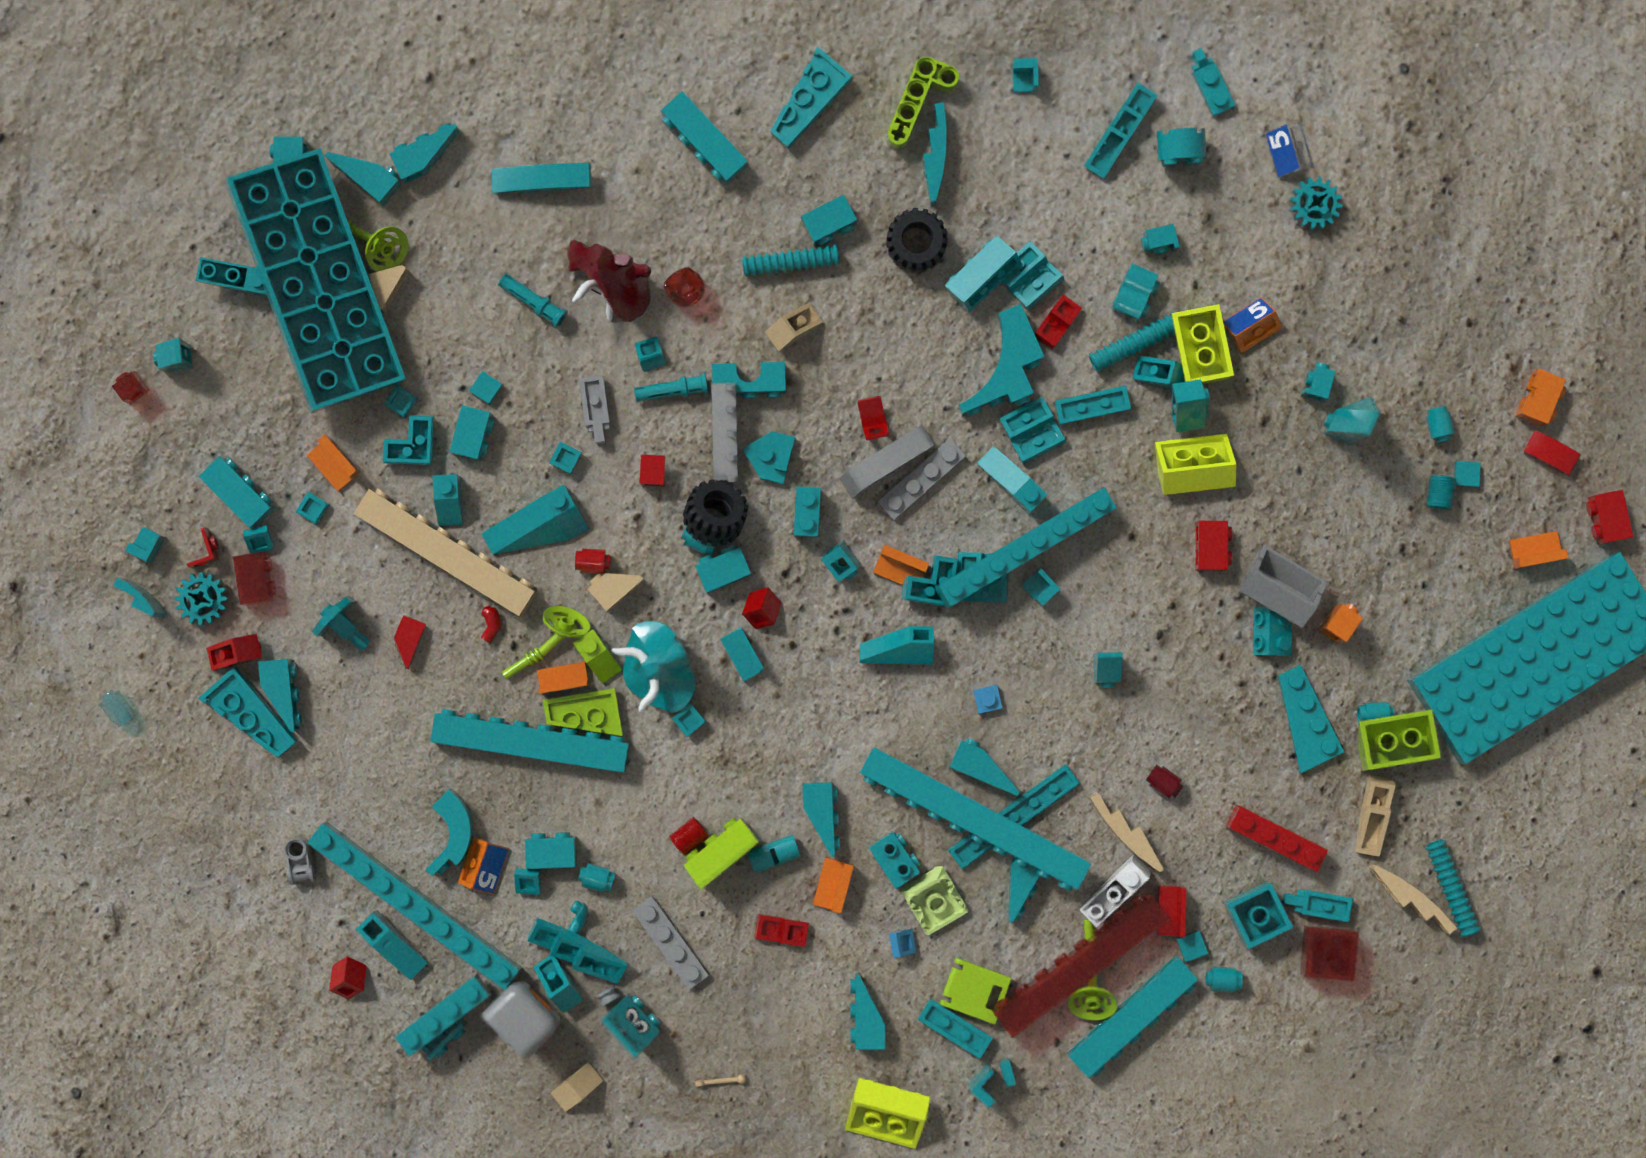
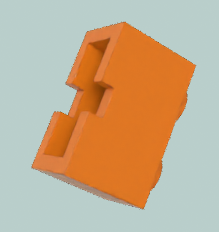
[1515,368,1566,427]
[1317,603,1363,644]

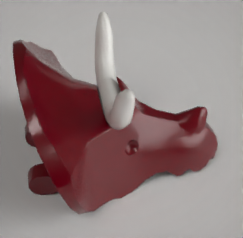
[567,240,651,322]

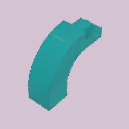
[425,789,474,876]

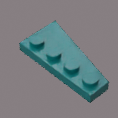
[770,46,853,149]
[1277,665,1344,774]
[198,667,298,758]

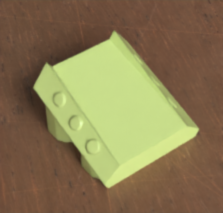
[901,866,969,935]

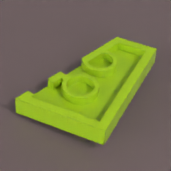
[543,688,623,736]

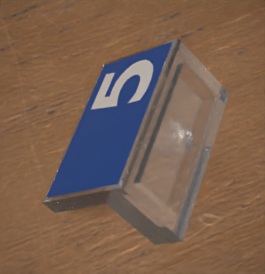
[1265,122,1314,179]

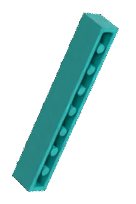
[935,487,1117,609]
[430,709,630,773]

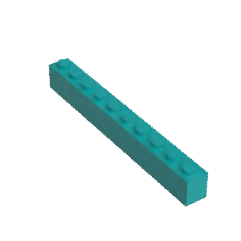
[860,747,1092,891]
[307,822,522,990]

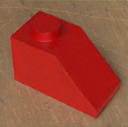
[206,634,262,671]

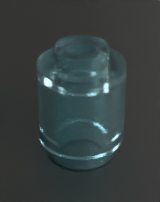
[99,690,135,727]

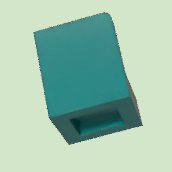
[1012,58,1039,93]
[125,527,165,563]
[1022,568,1060,607]

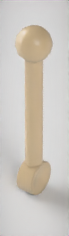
[695,1074,746,1086]

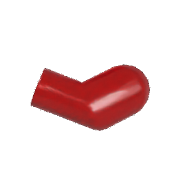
[481,606,502,644]

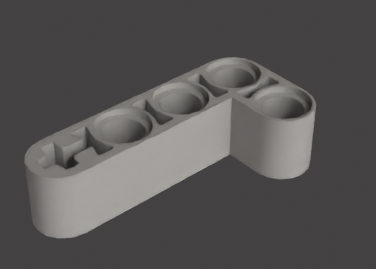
[839,425,935,499]

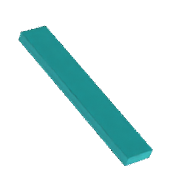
[947,764,1080,870]

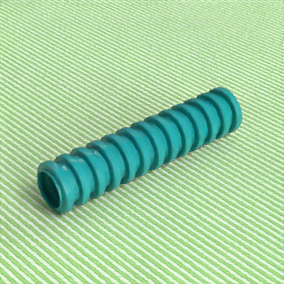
[742,244,840,277]
[1089,312,1175,373]
[1425,839,1481,937]

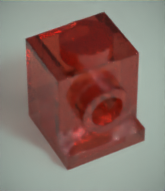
[112,371,150,405]

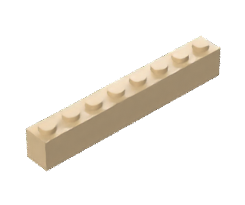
[353,488,537,617]

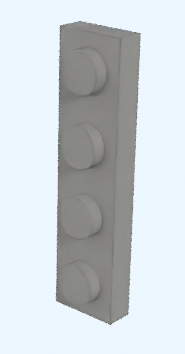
[877,438,966,521]
[632,896,709,990]

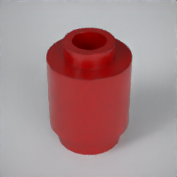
[575,549,611,574]

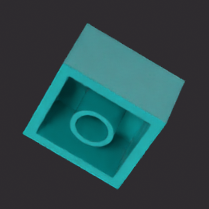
[1223,881,1293,949]

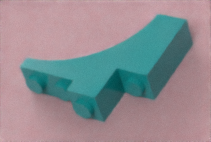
[958,304,1044,417]

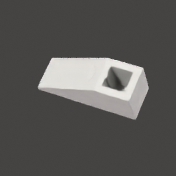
[1079,854,1151,928]

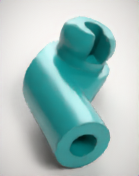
[567,901,588,935]

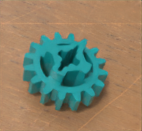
[1289,177,1343,230]
[174,572,229,625]

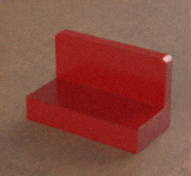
[1157,886,1186,938]

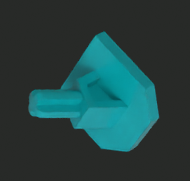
[311,596,370,650]

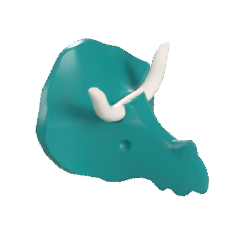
[612,621,696,713]

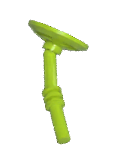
[348,220,409,272]
[502,606,590,680]
[1068,919,1118,1020]

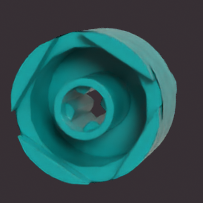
[1156,128,1207,167]

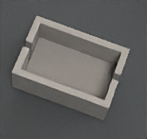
[1239,545,1327,628]

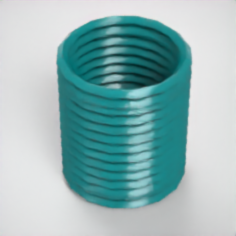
[1426,475,1456,510]

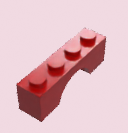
[1225,805,1328,872]

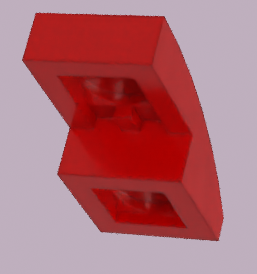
[1035,294,1082,350]
[1523,430,1581,476]
[754,914,809,947]

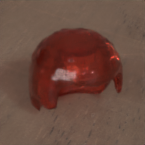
[664,267,705,308]

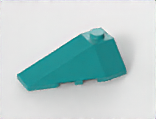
[1323,397,1380,445]
[481,484,589,555]

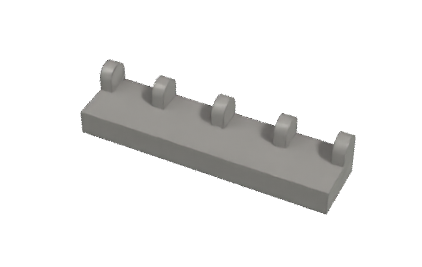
[711,383,738,482]

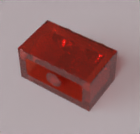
[233,552,276,606]

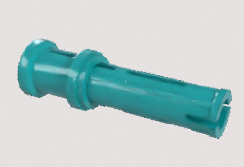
[498,273,568,328]
[634,373,709,403]

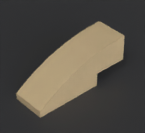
[1355,775,1396,857]

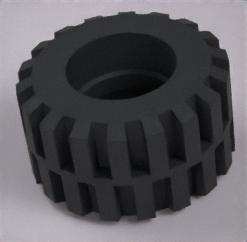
[886,208,948,273]
[683,479,748,547]

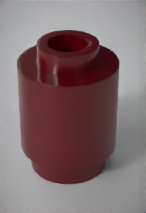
[1146,764,1183,799]

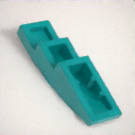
[1084,82,1158,179]
[922,102,947,206]
[491,163,592,194]
[527,918,627,984]

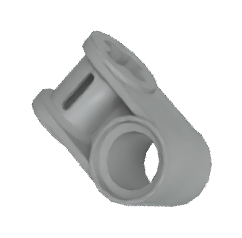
[285,836,316,885]

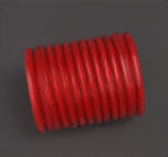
[669,817,709,856]

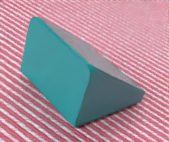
[634,336,666,371]

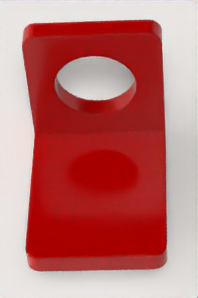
[857,396,890,441]
[187,527,219,568]

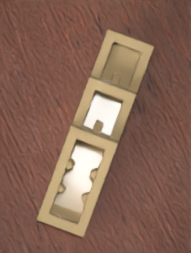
[1088,792,1164,872]
[1368,864,1457,934]

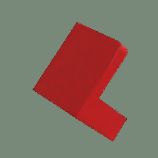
[639,454,666,487]
[742,587,782,629]
[329,956,367,1000]

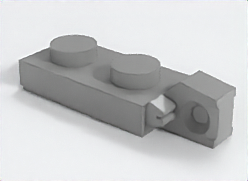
[579,375,610,445]

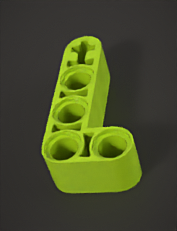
[887,57,959,150]

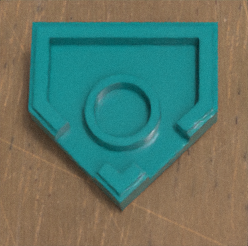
[743,431,795,485]

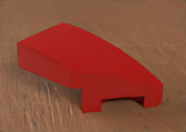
[394,615,426,670]

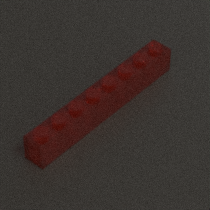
[992,893,1170,1038]

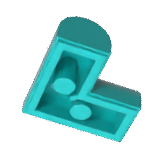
[383,415,434,465]
[902,555,959,607]

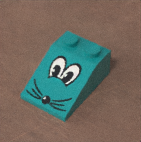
[601,993,662,1058]

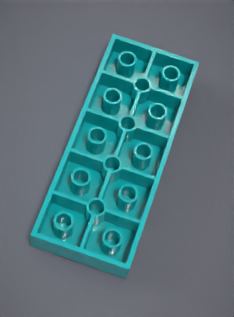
[225,148,406,414]
[1407,552,1646,764]

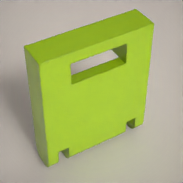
[939,957,1011,1024]

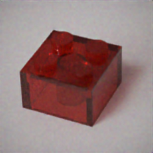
[1300,925,1359,981]

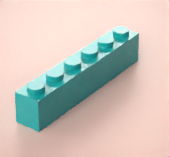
[1067,955,1198,1078]

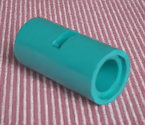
[747,834,801,874]

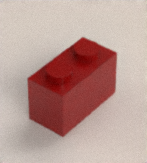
[1586,490,1633,544]
[1195,520,1232,571]

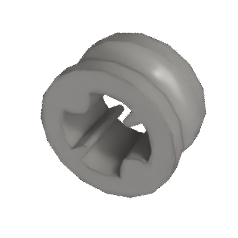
[595,985,620,1007]

